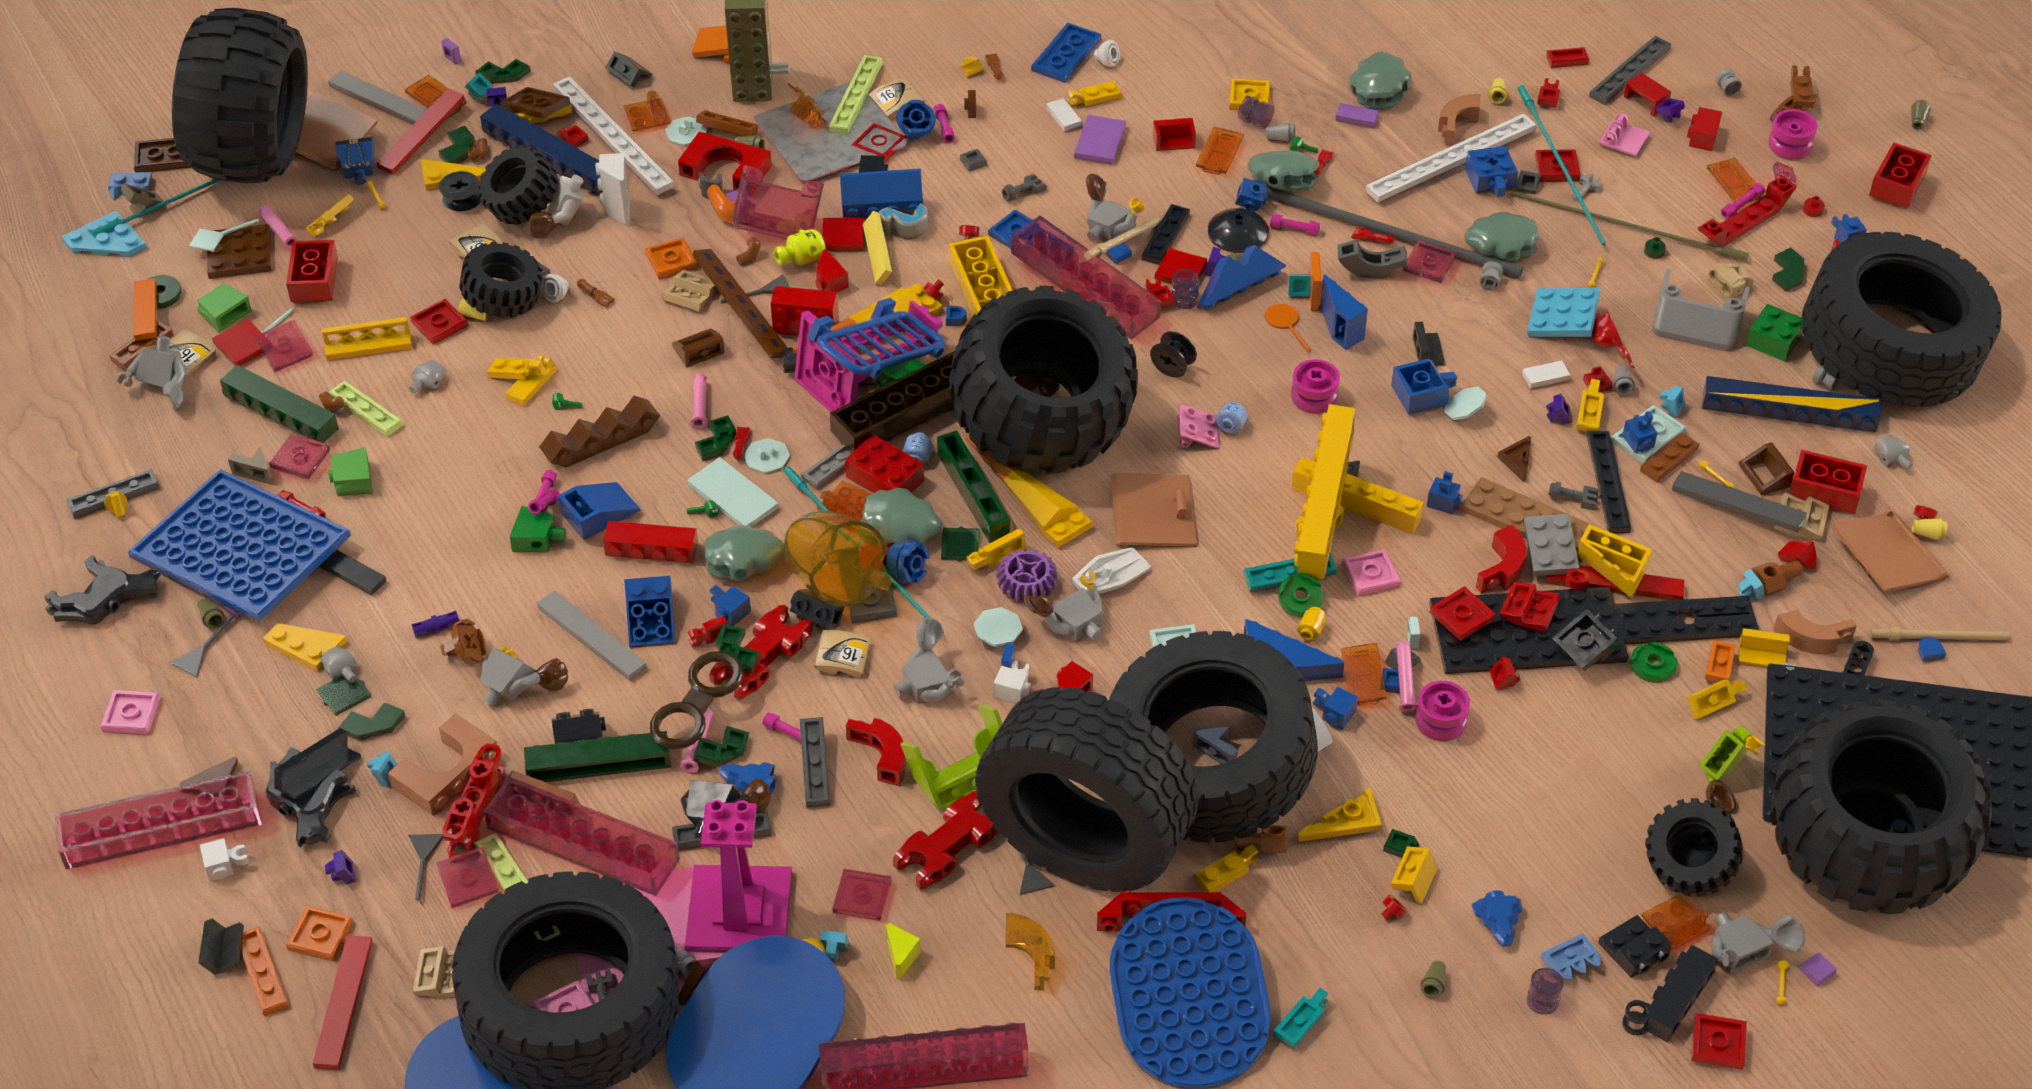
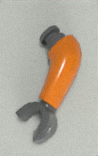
[698,172,748,223]

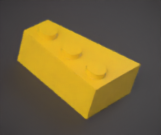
[1578,524,1652,598]

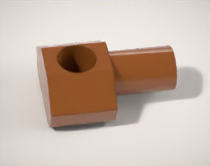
[1750,560,1803,596]
[1237,825,1288,853]

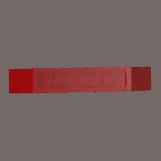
[1698,175,1797,246]
[1097,892,1247,932]

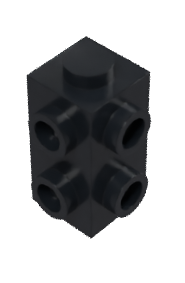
[790,589,845,630]
[552,708,606,744]

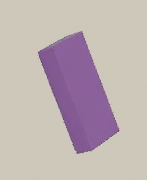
[1335,103,1379,128]

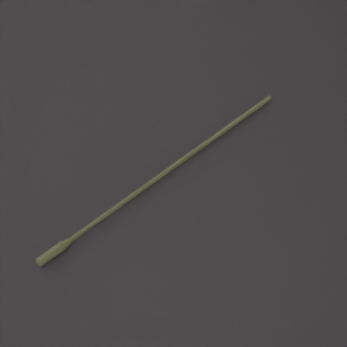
[1511,191,1749,261]

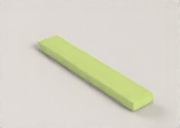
[829,55,883,135]
[474,833,561,941]

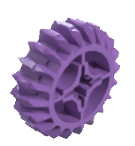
[997,548,1058,602]

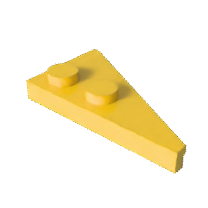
[420,159,486,191]
[1297,788,1382,842]

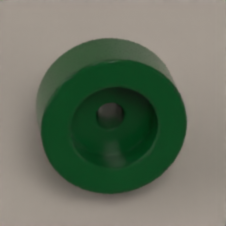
[1644,237,1666,259]

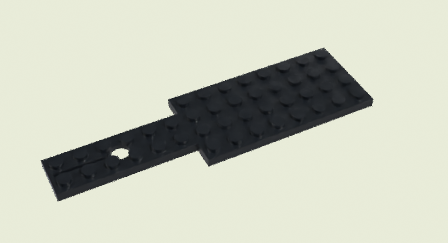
[1429,587,1759,674]

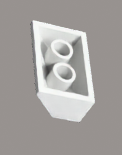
[596,153,630,226]

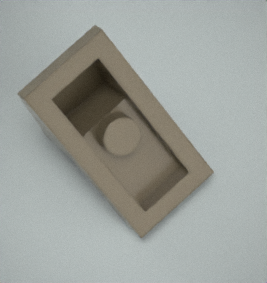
[121,184,165,218]
[228,447,273,484]

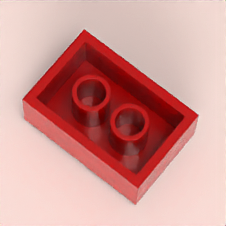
[1869,142,1932,209]
[286,240,338,302]
[770,286,839,336]
[845,434,924,493]
[1790,449,1867,514]

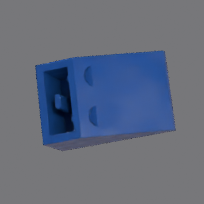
[1320,275,1368,350]
[558,482,641,540]
[624,575,675,647]

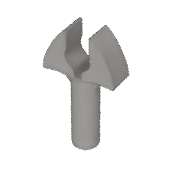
[1572,174,1601,201]

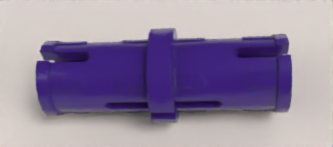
[411,610,459,638]

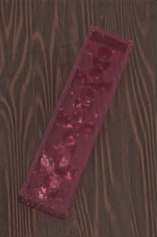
[1011,216,1161,339]
[55,770,262,870]
[484,776,680,896]
[819,1022,1029,1089]

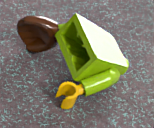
[1699,726,1765,813]

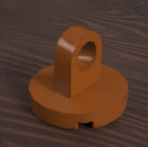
[440,619,486,665]

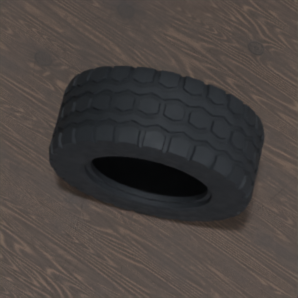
[1802,232,2002,407]
[1109,631,1318,843]
[975,687,1199,892]
[452,871,679,1089]

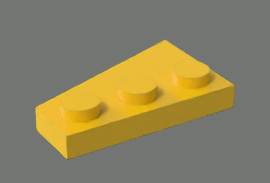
[263,623,347,672]

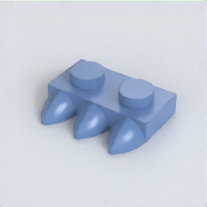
[108,172,153,200]
[1541,933,1600,980]

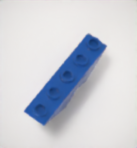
[1197,245,1286,310]
[1244,619,1345,681]

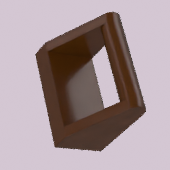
[672,328,725,368]
[1738,442,1795,495]

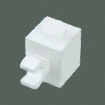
[994,660,1031,703]
[200,838,249,881]

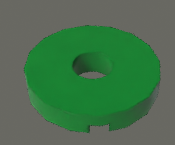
[1278,573,1324,617]
[1630,642,1678,683]

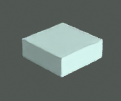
[1406,617,1420,649]

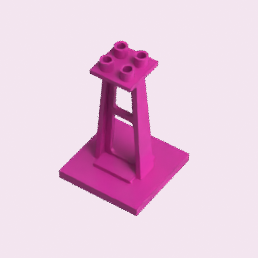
[794,300,943,412]
[685,800,792,952]

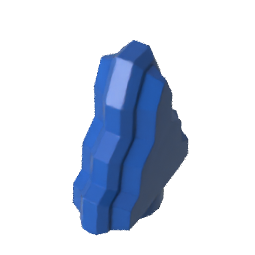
[718,762,776,795]
[1472,890,1522,947]

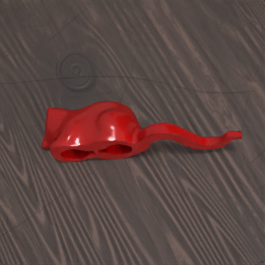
[1591,309,1635,368]

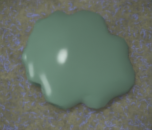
[1349,51,1411,110]
[1247,151,1319,191]
[1464,212,1539,262]
[861,488,942,547]
[705,525,786,581]

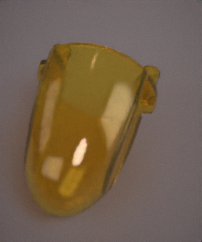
[784,511,891,607]

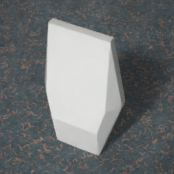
[1071,547,1152,595]

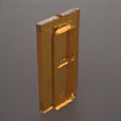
[405,75,467,117]
[1196,127,1244,175]
[1707,157,1765,203]
[1341,642,1387,706]

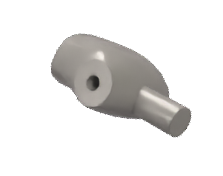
[409,360,446,394]
[1874,435,1913,470]
[321,647,358,683]

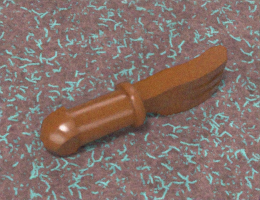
[985,53,1003,80]
[577,279,615,307]

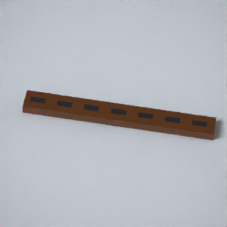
[692,249,788,358]

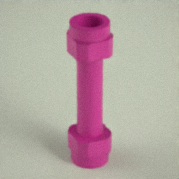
[933,104,955,143]
[1721,183,1765,219]
[1270,214,1320,235]
[531,470,557,502]
[528,489,560,514]
[762,712,801,744]

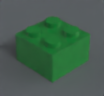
[1746,304,1803,362]

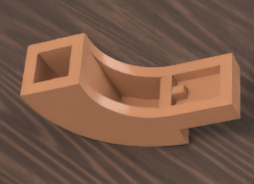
[1438,94,1481,146]
[1773,610,1857,654]

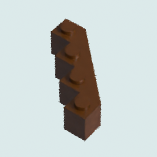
[539,395,660,468]

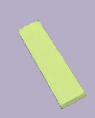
[329,380,403,437]

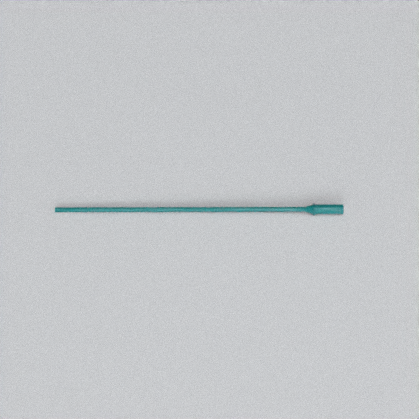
[1517,85,1606,245]
[91,179,221,238]
[784,466,930,618]

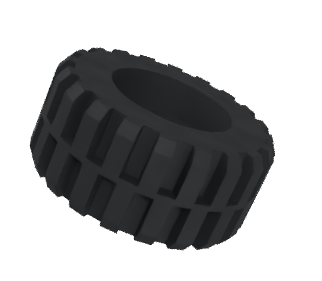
[478,145,558,225]
[459,242,543,318]
[1645,798,1743,897]

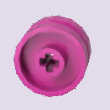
[1768,109,1818,159]
[1291,359,1340,414]
[1415,680,1470,741]

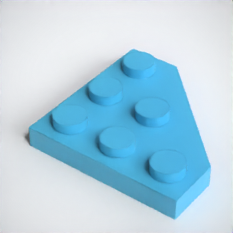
[61,211,147,257]

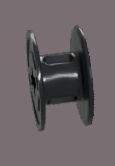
[439,171,481,212]
[1150,331,1197,378]

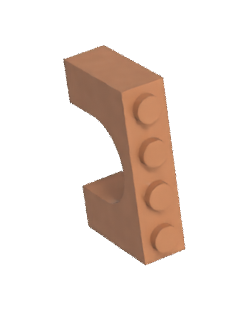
[388,713,497,815]

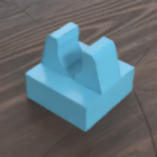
[1659,386,1686,417]
[1737,569,1765,601]
[367,752,397,787]
[820,930,849,960]

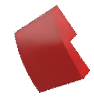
[1500,582,1560,632]

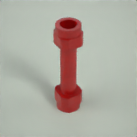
[277,490,326,518]

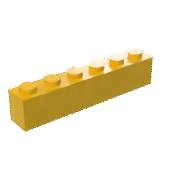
[1291,457,1424,534]

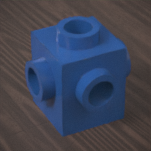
[1235,178,1268,211]

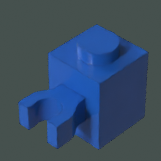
[1831,214,1867,243]
[1622,411,1658,453]
[1427,471,1463,514]
[710,585,751,626]
[1313,687,1358,730]

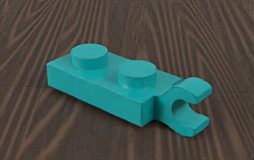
[1273,988,1328,1049]

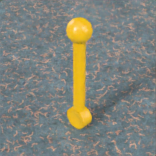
[367,181,386,210]
[1587,257,1603,288]
[1699,461,1735,488]
[1776,960,1788,1005]

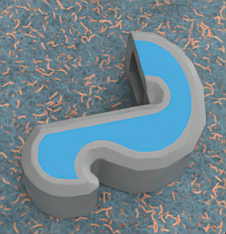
[879,203,928,238]

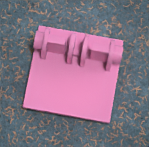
[1598,113,1650,156]
[1177,404,1220,449]

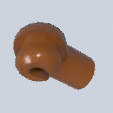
[468,138,488,161]
[736,237,761,265]
[319,392,344,412]

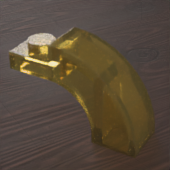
[1005,913,1055,991]

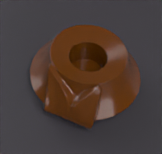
[1014,374,1060,397]

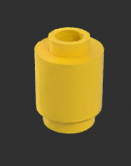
[1297,607,1326,641]

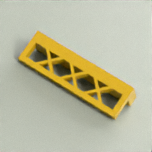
[322,317,412,361]

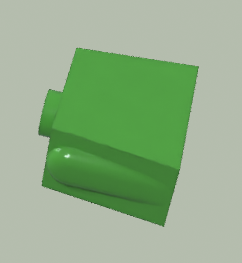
[197,283,252,333]
[328,447,373,496]

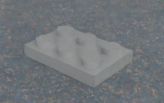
[1524,514,1579,576]

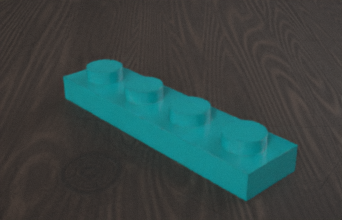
[1243,552,1337,592]

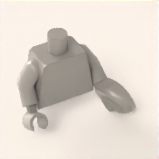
[116,336,187,412]
[894,617,964,703]
[1712,912,1805,974]

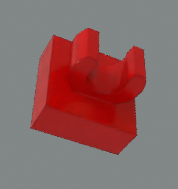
[1583,366,1613,392]
[1489,657,1520,690]

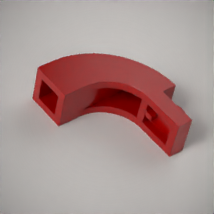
[1476,524,1526,593]
[845,717,906,787]

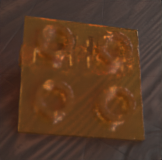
[787,83,826,128]
[623,90,671,131]
[817,480,872,527]
[1641,893,1711,951]

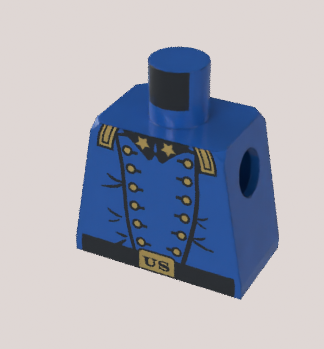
[334,137,375,185]

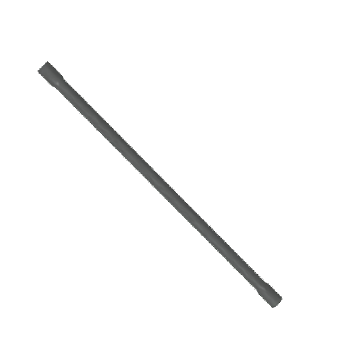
[1265,185,1523,278]

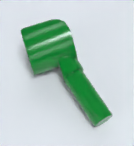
[1289,137,1319,153]
[552,393,582,410]
[687,500,719,518]

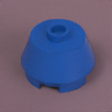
[896,100,936,139]
[885,540,929,584]

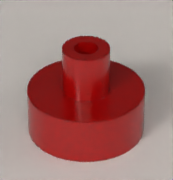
[1803,196,1825,217]
[959,225,980,240]
[923,279,944,301]
[1913,505,1938,519]
[1565,569,1589,590]
[1381,894,1407,921]

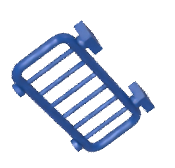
[807,298,946,379]

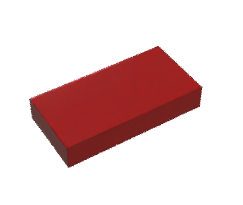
[1546,47,1589,68]

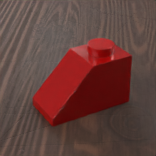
[815,249,849,293]
[1056,661,1093,693]

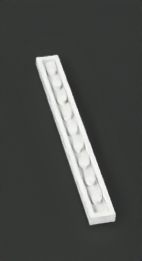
[553,76,674,195]
[1366,114,1536,202]

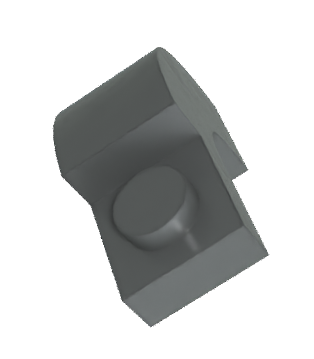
[1338,240,1408,278]

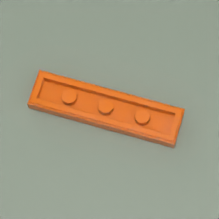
[133,278,157,341]
[241,926,288,1016]

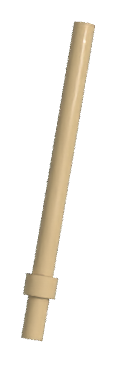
[1084,217,1161,260]
[1870,627,2010,641]

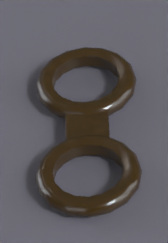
[650,651,743,750]

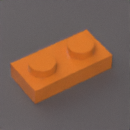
[1705,640,1736,683]

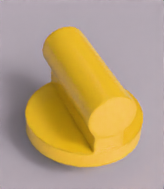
[961,56,984,77]
[104,491,128,517]

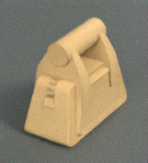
[1707,263,1754,299]

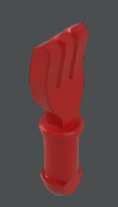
[1313,149,1334,176]
[1351,228,1394,245]
[733,427,750,460]

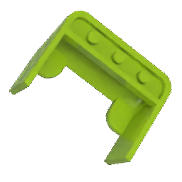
[901,704,1002,810]

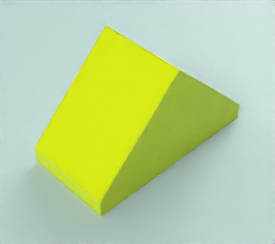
[885,923,921,979]

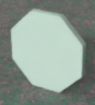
[665,116,707,147]
[1444,387,1487,420]
[743,438,790,474]
[974,607,1023,647]

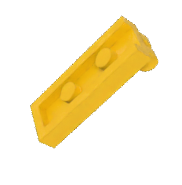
[505,354,557,406]

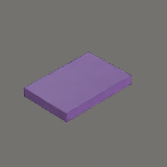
[1074,115,1126,164]

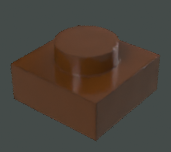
[964,90,976,118]

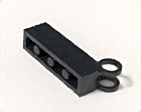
[1622,945,1719,1043]

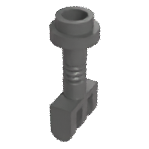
[1002,174,1047,201]
[1548,481,1598,510]
[585,969,614,1001]

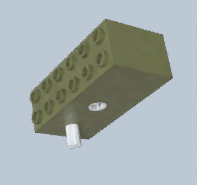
[725,0,789,101]

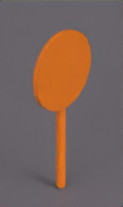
[1265,304,1311,352]

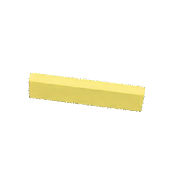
[863,211,892,285]

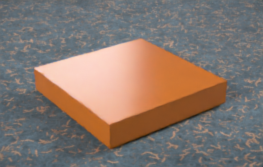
[692,25,729,58]
[645,237,697,280]
[1309,252,1322,311]
[286,906,354,961]

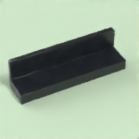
[274,728,361,799]

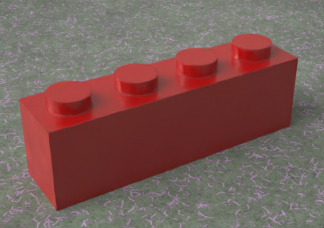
[603,521,698,563]

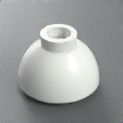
[1094,40,1120,67]
[541,274,569,303]

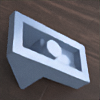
[1193,727,1238,764]

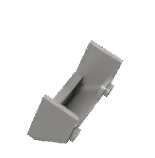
[1652,269,1750,351]

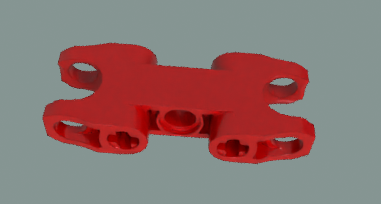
[709,604,813,700]
[443,743,506,862]
[893,790,998,889]

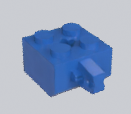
[1465,146,1518,197]
[1391,359,1457,414]

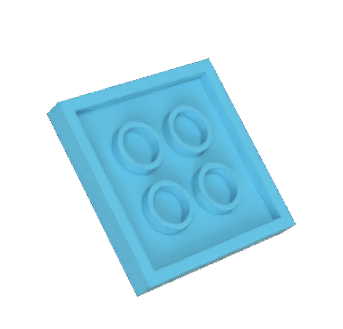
[1527,288,1600,337]

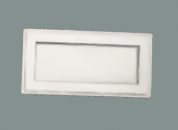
[1046,98,1081,132]
[1522,361,1570,389]

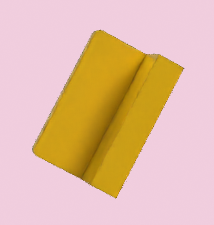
[1738,628,1790,668]
[1391,846,1438,904]

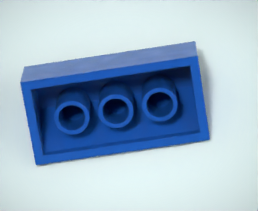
[840,168,923,219]

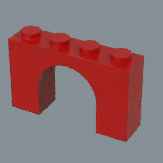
[678,131,772,196]

